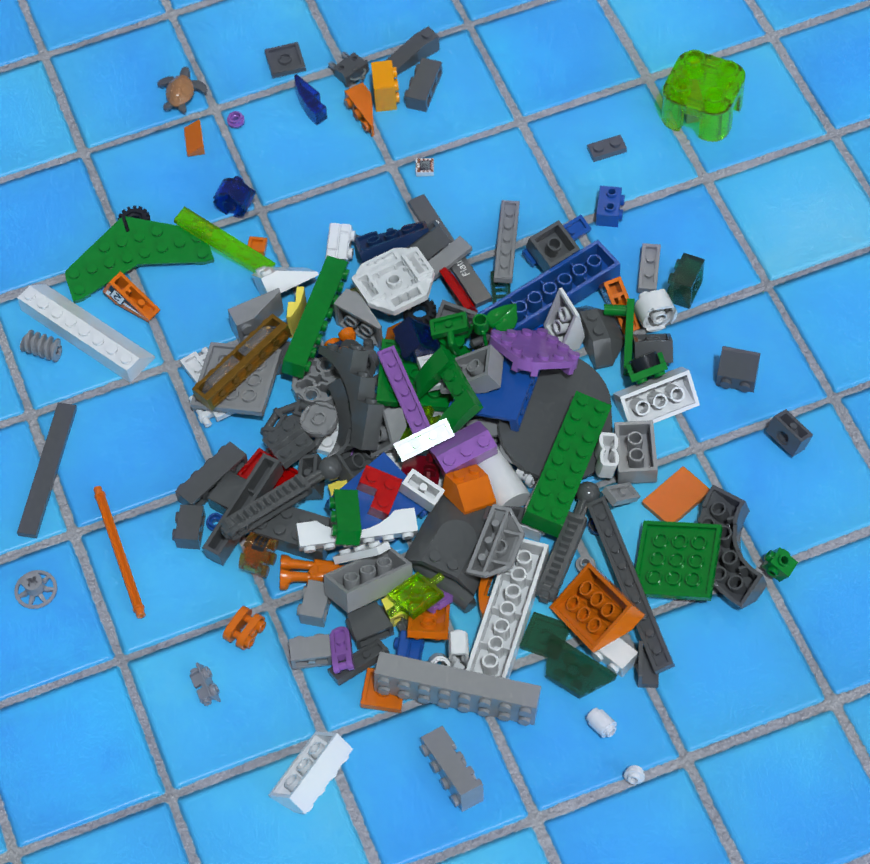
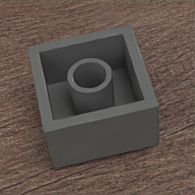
[526,220,580,272]

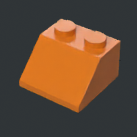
[442,464,496,515]

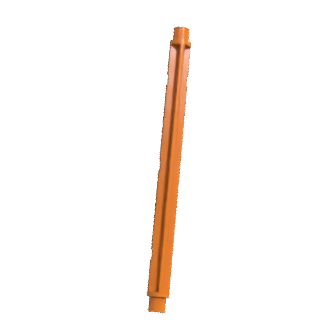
[93,486,146,619]

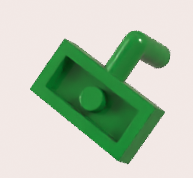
[430,311,469,355]

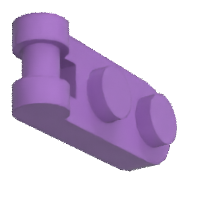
[330,626,355,674]

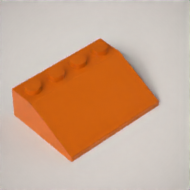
[549,563,645,652]

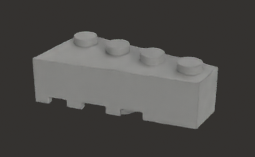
[420,726,484,812]

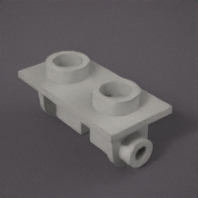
[190,662,221,706]

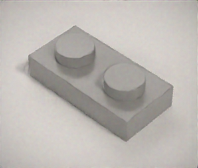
[601,482,641,506]

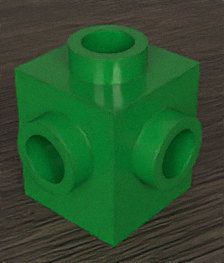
[761,547,798,582]

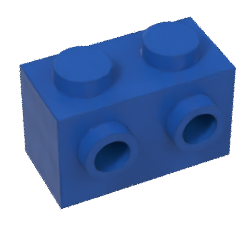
[596,186,625,227]

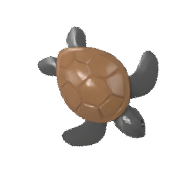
[157,67,207,113]

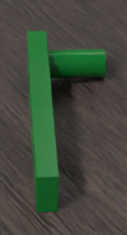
[604,298,635,376]

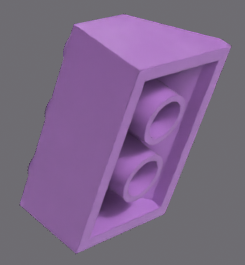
[428,421,498,477]

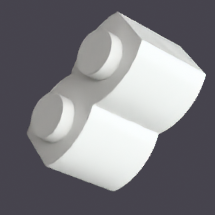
[595,432,619,478]
[448,630,469,670]

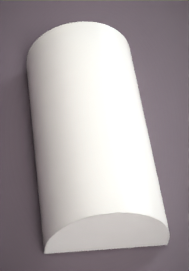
[477,442,531,507]

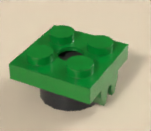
[626,351,668,384]

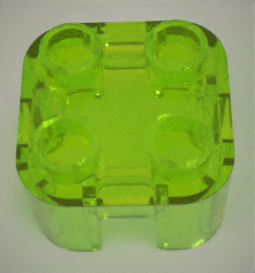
[661,50,745,142]

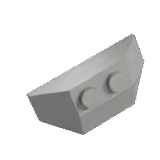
[466,504,525,578]

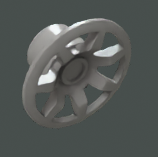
[14,570,57,609]

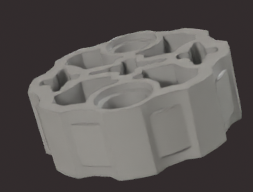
[292,357,341,407]

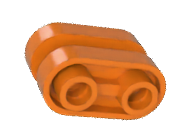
[223,606,266,650]

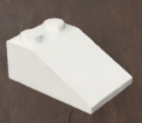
[251,266,319,295]
[543,288,585,350]

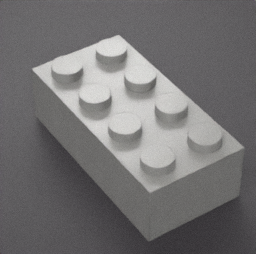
[324,547,413,613]

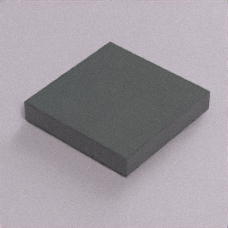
[264,42,306,79]

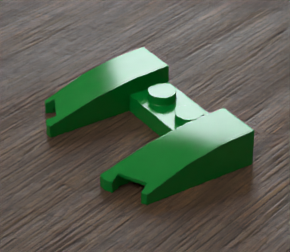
[414,347,484,433]

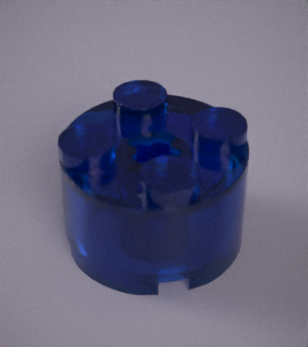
[213,176,256,218]

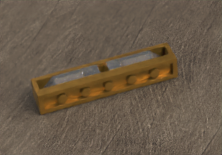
[192,314,292,411]

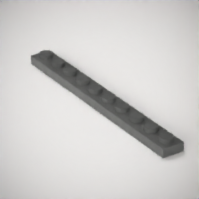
[587,496,675,674]

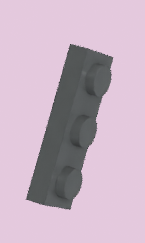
[327,638,390,685]

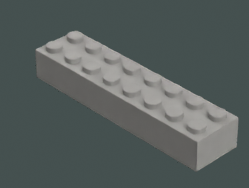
[374,652,541,726]

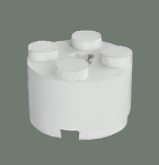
[634,289,678,332]

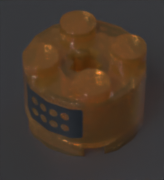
[239,532,279,578]

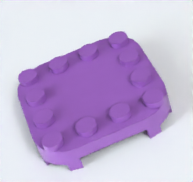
[488,328,580,377]

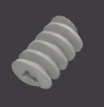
[20,330,62,362]

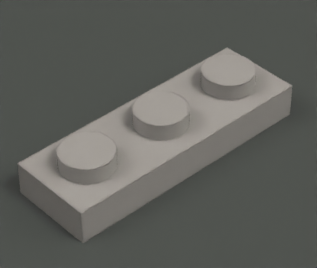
[638,243,661,293]

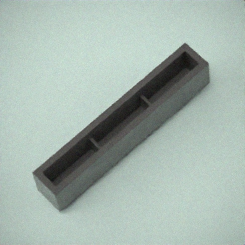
[202,453,284,565]

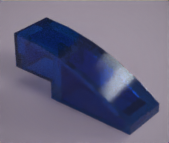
[294,74,327,125]

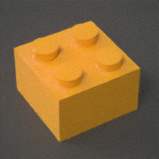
[371,60,400,112]

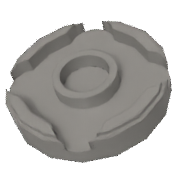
[300,402,339,438]

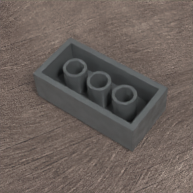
[249,506,334,561]

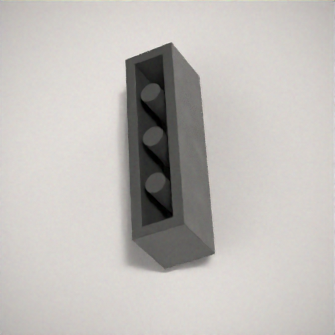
[175,442,248,506]

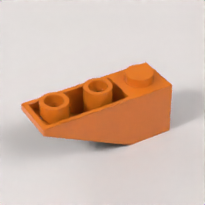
[344,82,374,137]

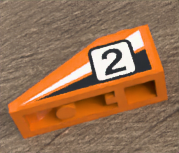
[102,271,160,322]
[599,276,641,335]

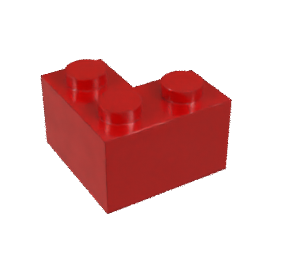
[356,465,403,520]

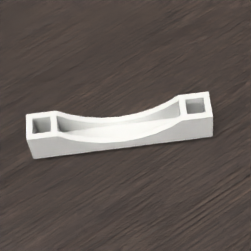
[296,508,418,553]

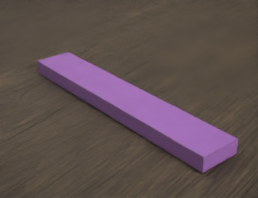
[377,345,430,434]

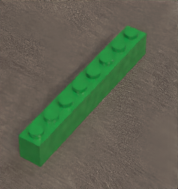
[281,255,350,379]

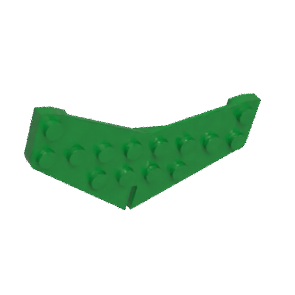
[65,216,214,303]

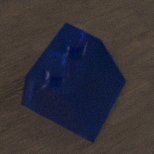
[392,316,441,364]

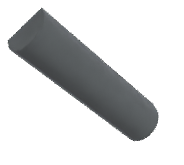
[412,564,476,613]

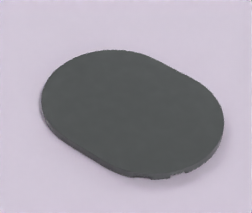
[498,359,612,479]

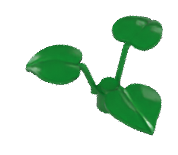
[437,303,518,348]

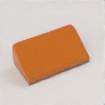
[184,120,205,157]

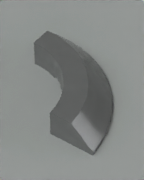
[327,368,377,483]
[698,485,767,609]

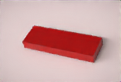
[439,267,478,313]

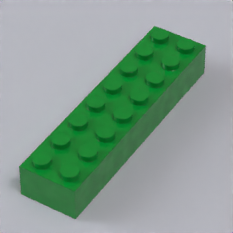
[521,391,612,538]

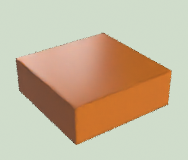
[246,236,268,256]

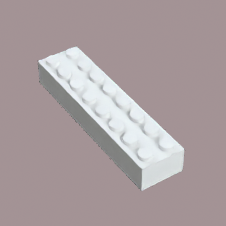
[466,539,549,679]

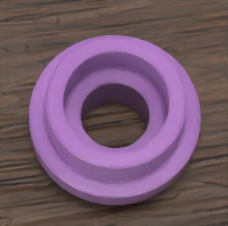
[227,111,245,128]

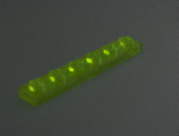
[174,206,276,273]

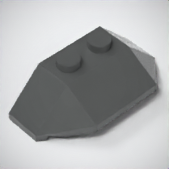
[576,306,625,369]

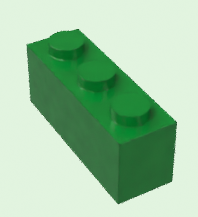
[329,489,362,545]

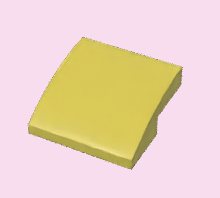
[287,286,307,338]

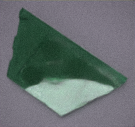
[545,633,617,699]

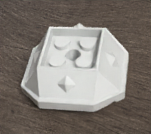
[351,247,435,316]

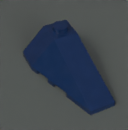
[355,221,429,263]

